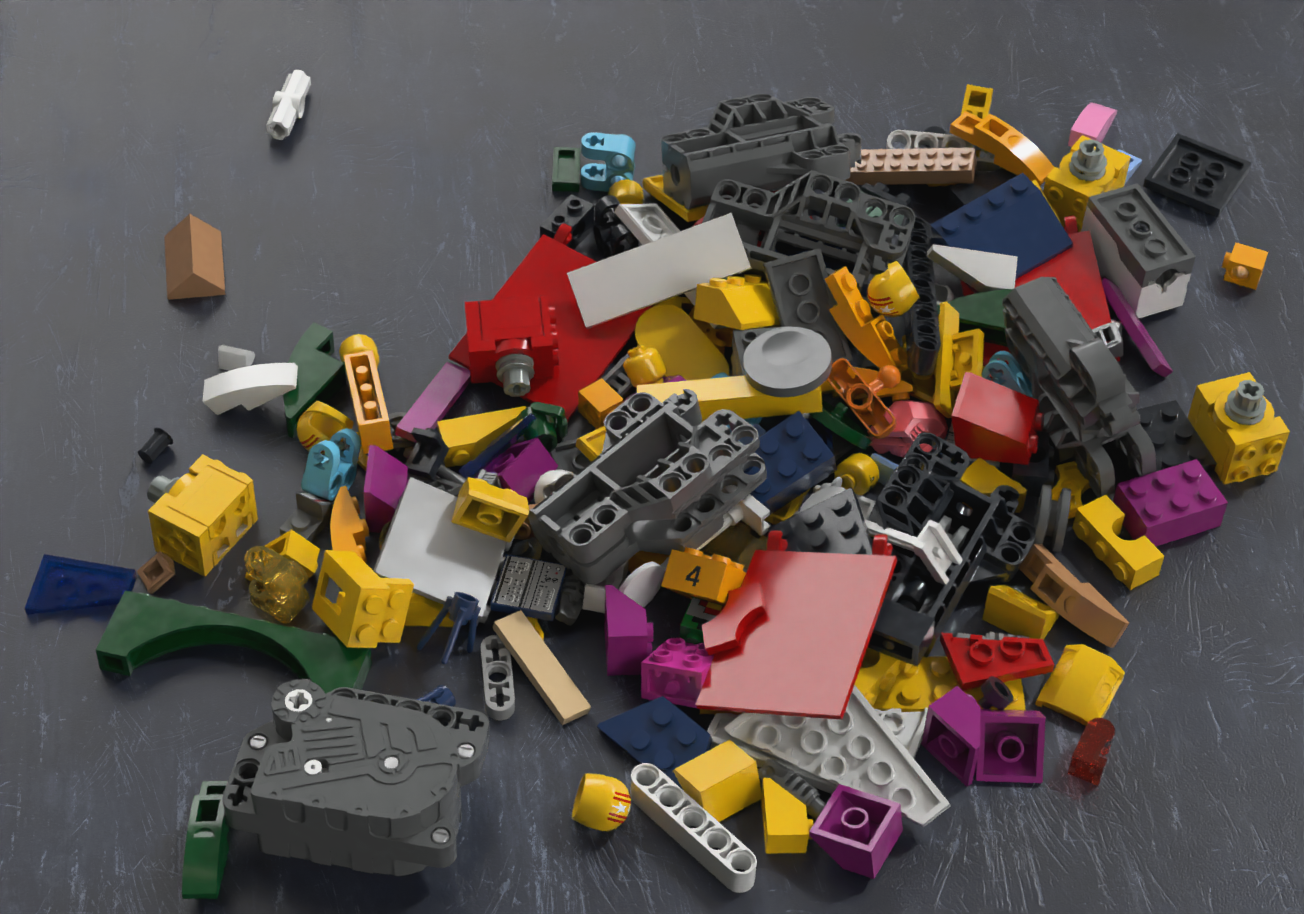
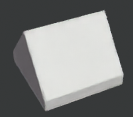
[218,345,255,371]

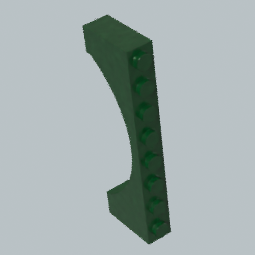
[96,590,372,693]

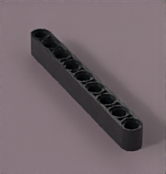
[902,217,941,375]

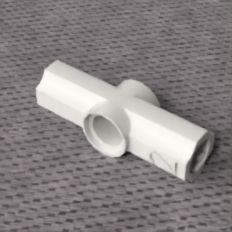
[266,70,311,140]

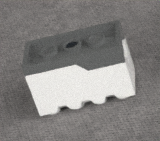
[1081,183,1196,318]

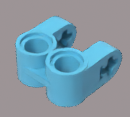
[581,133,636,192]
[982,351,1032,397]
[301,428,361,501]

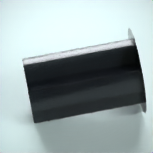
[138,428,173,464]

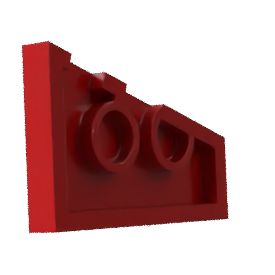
[940,632,1055,691]

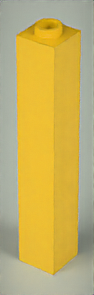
[637,375,823,423]

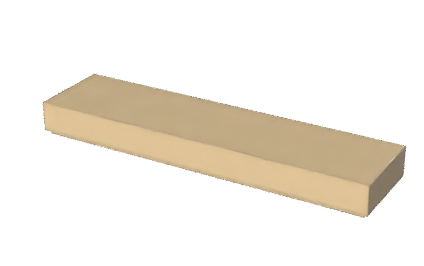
[493,610,591,725]

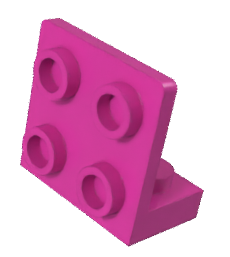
[641,638,715,708]

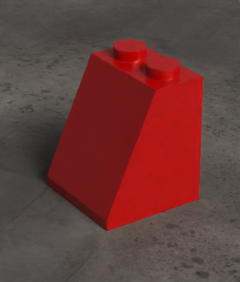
[951,372,1044,465]

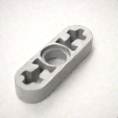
[481,635,515,720]

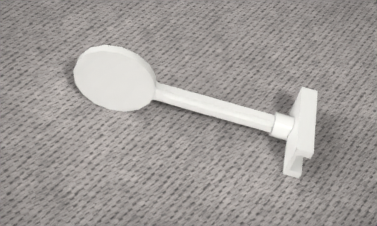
[619,485,770,608]
[799,486,963,585]

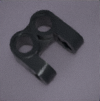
[593,195,639,259]

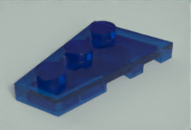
[24,554,138,615]

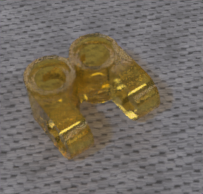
[244,546,310,624]

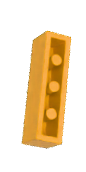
[343,350,393,454]

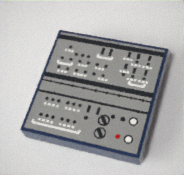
[490,554,568,621]

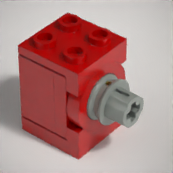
[465,295,559,397]

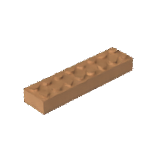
[846,147,977,185]

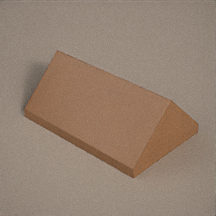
[164,214,226,300]

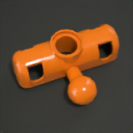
[826,358,901,439]

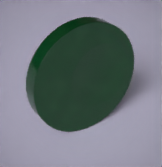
[809,399,874,449]

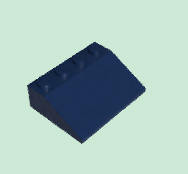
[930,173,1073,293]

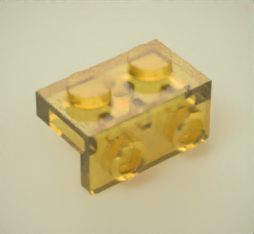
[705,521,768,570]

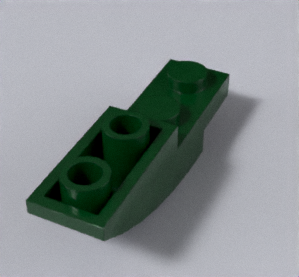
[182,781,230,899]

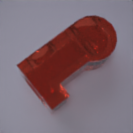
[1067,718,1115,786]

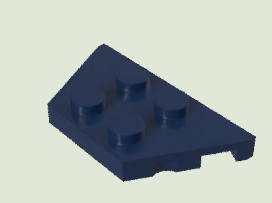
[597,696,713,791]

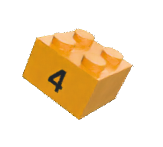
[661,547,746,606]

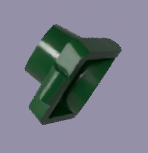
[516,402,568,453]

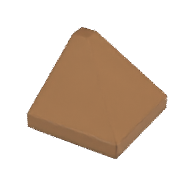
[137,551,175,594]

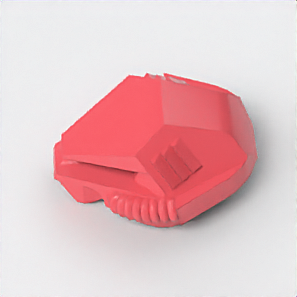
[867,400,948,458]

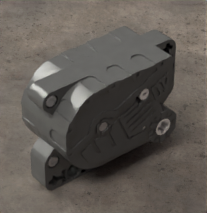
[222,678,490,876]

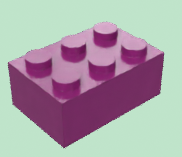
[1113,459,1228,546]

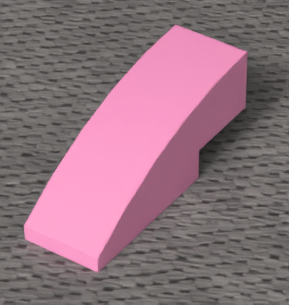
[1068,102,1117,147]

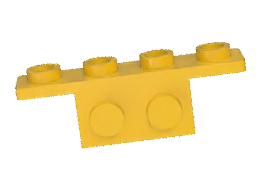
[933,302,984,418]

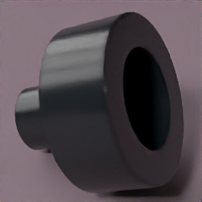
[979,676,1014,710]

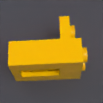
[312,550,414,648]

